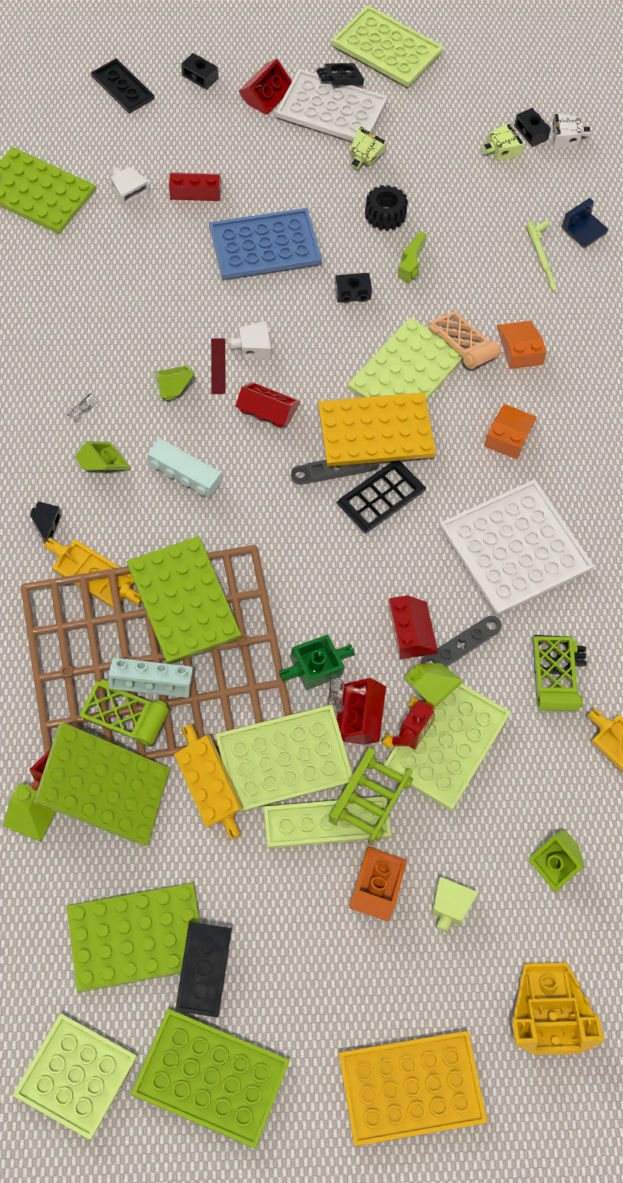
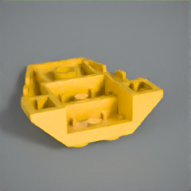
[512,962,604,1056]

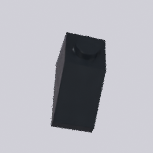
[30,501,62,544]

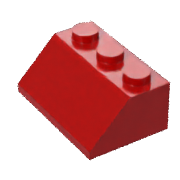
[239,59,292,114]
[169,172,221,201]
[235,382,301,427]
[389,595,438,660]
[337,678,386,745]

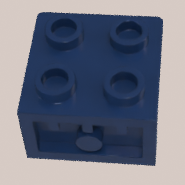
[562,198,608,247]

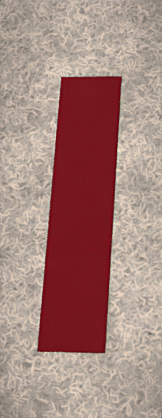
[211,338,226,394]

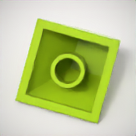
[154,365,194,400]
[75,441,131,470]
[403,663,463,708]
[3,782,56,842]
[528,829,585,892]

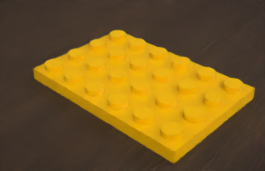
[318,392,436,467]
[338,1031,488,1147]

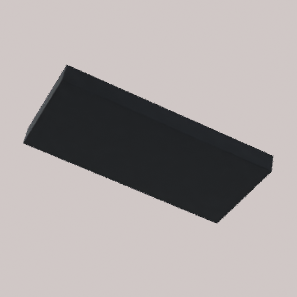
[91,58,155,114]
[175,922,232,1017]

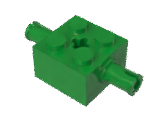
[279,634,355,691]

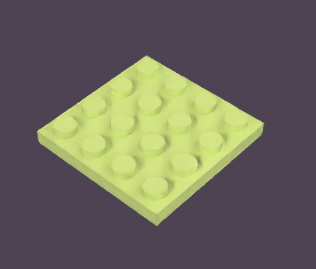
[12,1013,137,1141]

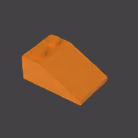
[497,321,547,369]
[484,404,537,460]
[349,847,407,922]

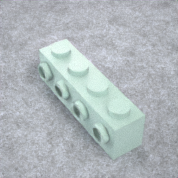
[147,438,222,498]
[109,658,193,698]

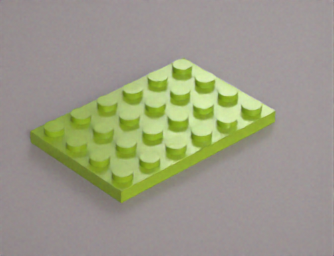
[0,147,96,234]
[126,536,241,664]
[34,722,170,846]
[67,883,200,993]
[131,1009,290,1149]

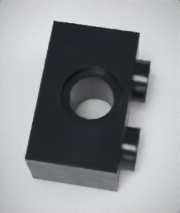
[181,53,218,90]
[514,108,551,147]
[334,273,372,302]

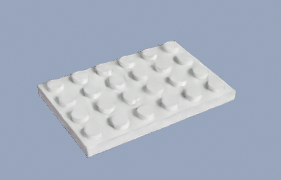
[276,69,388,141]

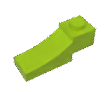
[397,231,427,284]

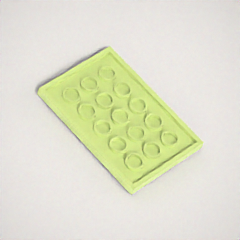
[331,5,444,87]
[347,318,464,401]
[384,684,511,811]
[215,705,353,813]

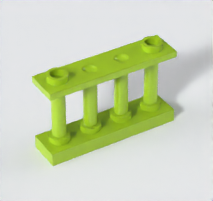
[329,747,413,846]

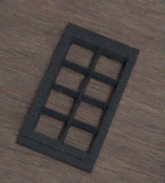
[336,460,426,534]

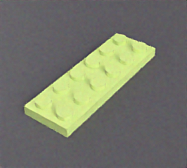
[264,796,391,849]

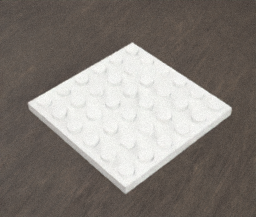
[439,479,594,616]

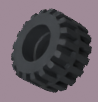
[365,185,408,231]

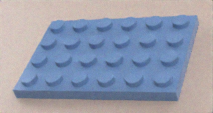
[209,208,322,280]

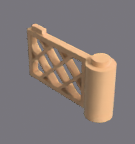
[429,311,501,369]

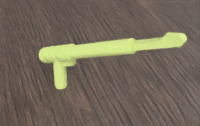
[526,220,556,292]

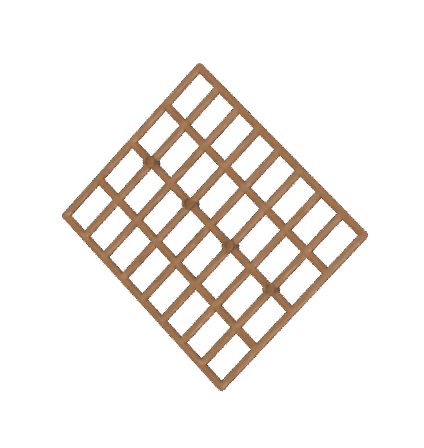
[21,545,292,760]

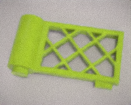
[533,636,583,712]
[79,679,169,747]

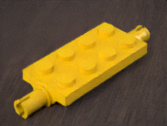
[44,538,142,609]
[587,708,623,772]
[174,724,243,840]

